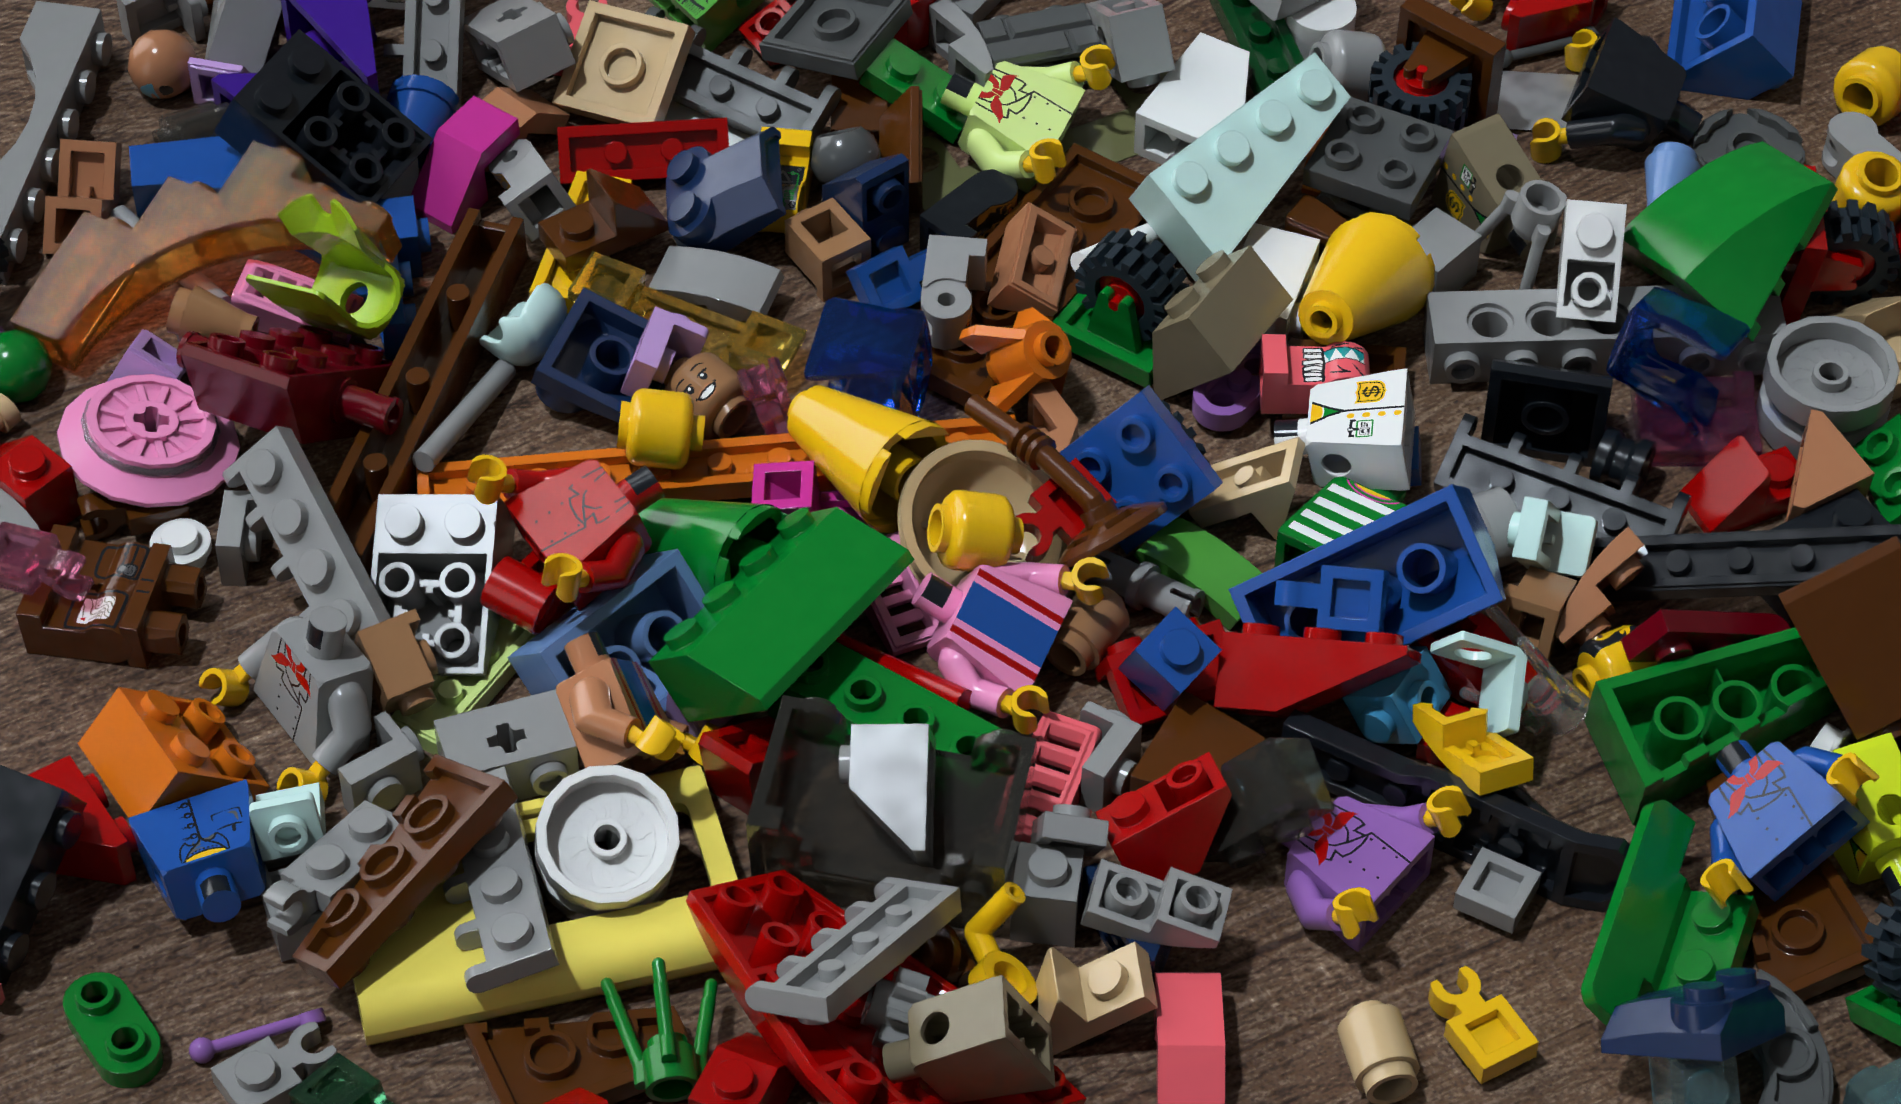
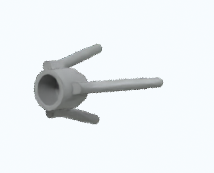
[1475,180,1567,290]

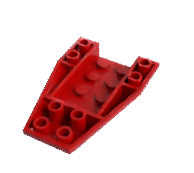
[686,869,1087,1104]

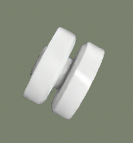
[533,765,680,920]

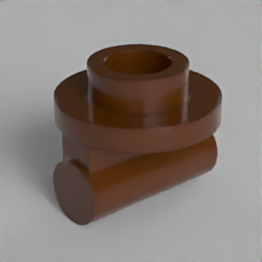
[910,923,976,987]

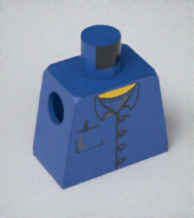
[128,779,266,922]

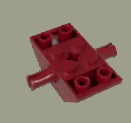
[176,325,404,444]

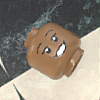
[664,352,752,440]

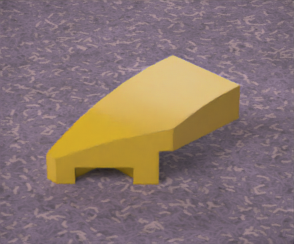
[1412,702,1534,796]

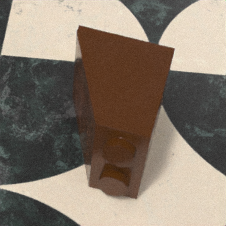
[1778,536,1901,743]

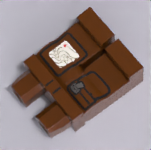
[16,524,207,669]

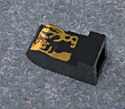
[920,169,1018,251]

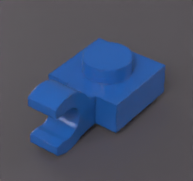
[846,245,927,324]
[1274,565,1389,632]

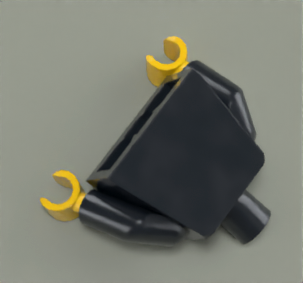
[1530,17,1703,163]

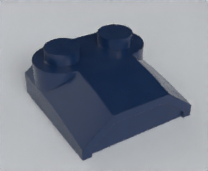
[666,127,786,252]
[531,287,674,422]
[1601,968,1786,1062]

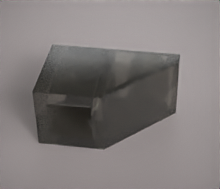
[1204,737,1335,869]

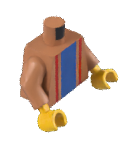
[556,631,721,775]

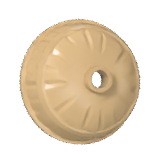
[897,439,1067,587]

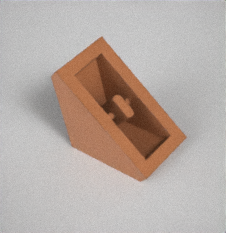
[1785,409,1875,522]

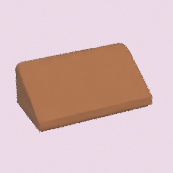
[987,202,1077,317]

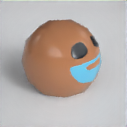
[128,29,197,99]

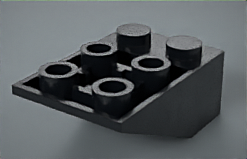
[214,29,433,214]

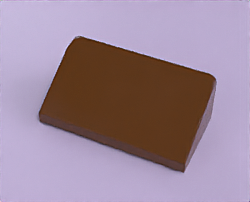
[879,86,923,213]

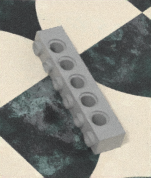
[1422,285,1786,384]

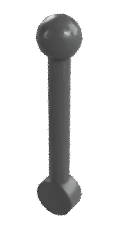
[1503,26,1600,69]

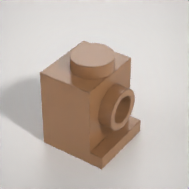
[784,198,871,302]
[1493,566,1577,665]
[354,609,438,716]

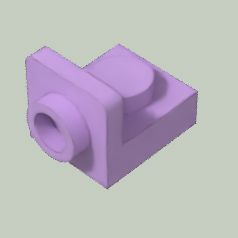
[620,306,709,397]

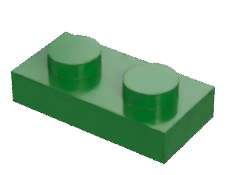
[859,38,968,144]

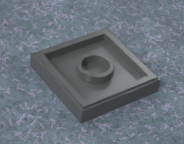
[759,0,913,80]

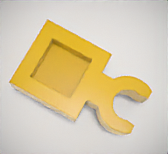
[1428,965,1539,1084]

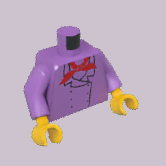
[1270,785,1472,952]

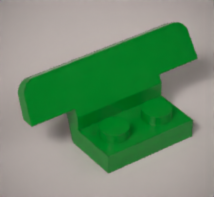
[1581,800,1759,1026]

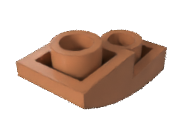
[1555,526,1648,651]

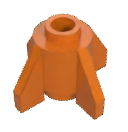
[959,307,1072,413]

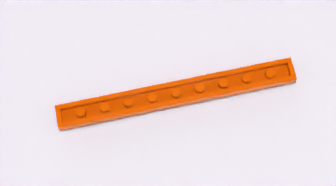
[416,414,1016,501]

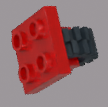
[1780,165,1900,325]

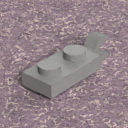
[263,800,399,937]

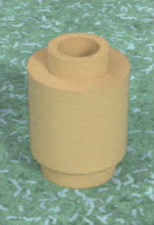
[1337,1000,1420,1104]

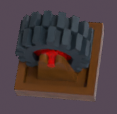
[1367,0,1507,131]

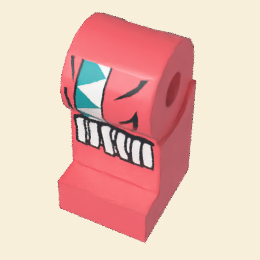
[1258,334,1370,414]

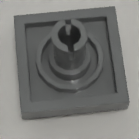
[1302,97,1454,220]

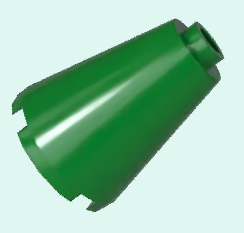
[639,498,789,595]

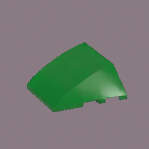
[1622,141,1838,342]

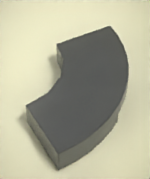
[1750,969,1833,1104]

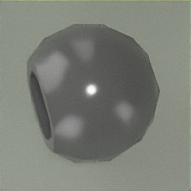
[810,126,880,185]

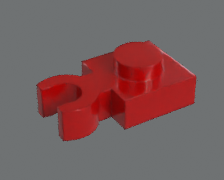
[1016,458,1117,562]

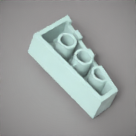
[1129,53,1351,282]

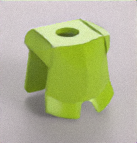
[246,193,405,340]

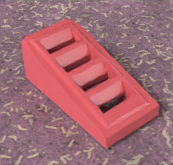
[995,711,1102,843]

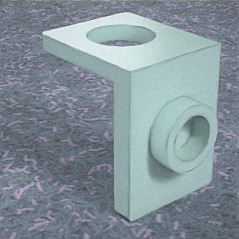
[1430,631,1528,738]

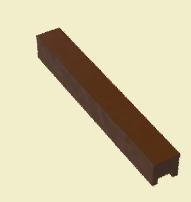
[327,207,529,578]

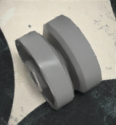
[1755,316,1900,460]

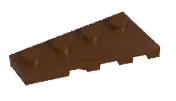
[292,754,519,990]

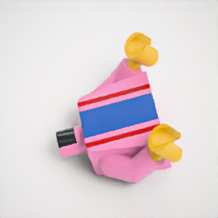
[912,557,1109,735]

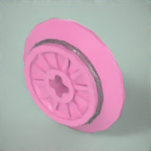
[57,374,240,508]

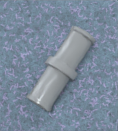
[1085,550,1205,618]

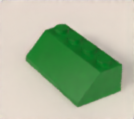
[648,507,915,722]

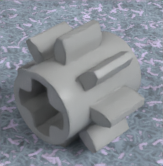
[860,966,935,1049]

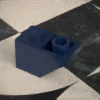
[822,153,909,258]

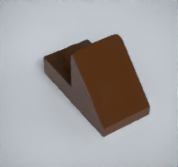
[538,169,668,274]

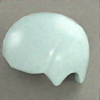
[479,283,568,367]

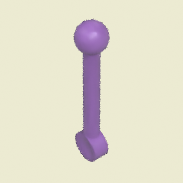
[189,1008,327,1064]

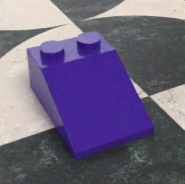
[281,0,379,94]

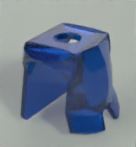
[1606,287,1751,437]
[804,297,933,416]

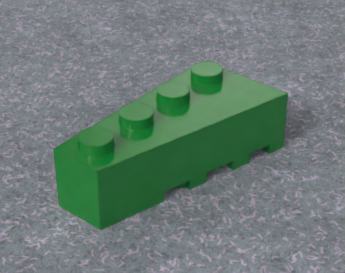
[1584,627,1839,825]

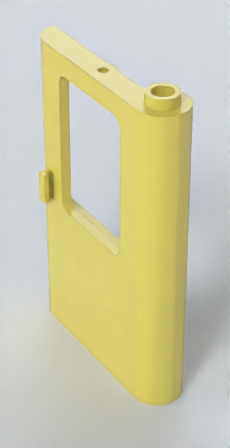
[353,765,738,1046]

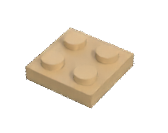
[552,0,696,124]

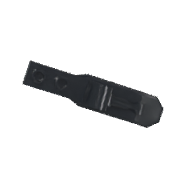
[1276,709,1630,912]

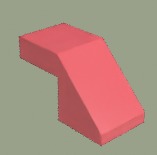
[1154,972,1225,1104]

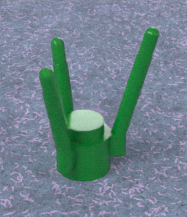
[601,957,718,1102]

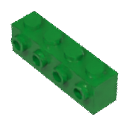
[768,641,1020,827]

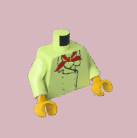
[940,44,1116,193]

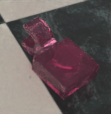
[737,357,792,435]
[0,521,95,601]

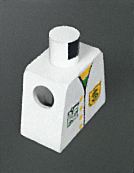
[1274,369,1415,491]

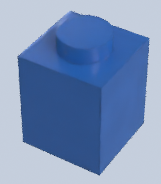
[1118,606,1222,711]

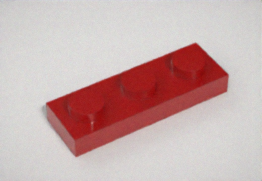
[557,117,729,184]

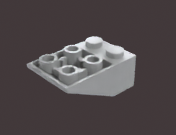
[370,494,515,676]

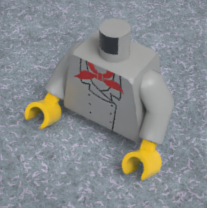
[199,606,373,802]

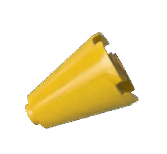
[1298,212,1435,345]
[787,385,949,534]

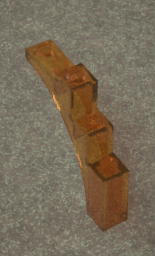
[9,140,402,371]

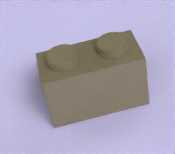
[1152,246,1293,400]

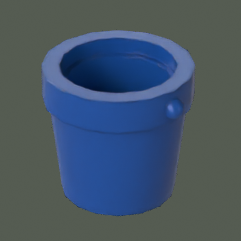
[386,74,461,168]

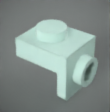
[1507,496,1598,578]
[249,782,326,861]

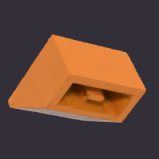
[78,687,270,818]

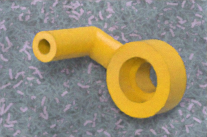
[964,882,1037,1005]

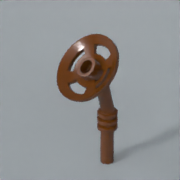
[964,394,1168,568]

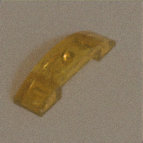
[568,251,807,379]

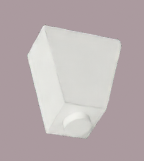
[1134,32,1250,165]

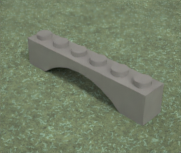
[0,1,112,285]

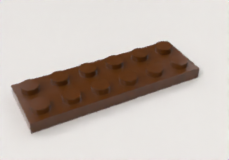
[883,143,1147,406]

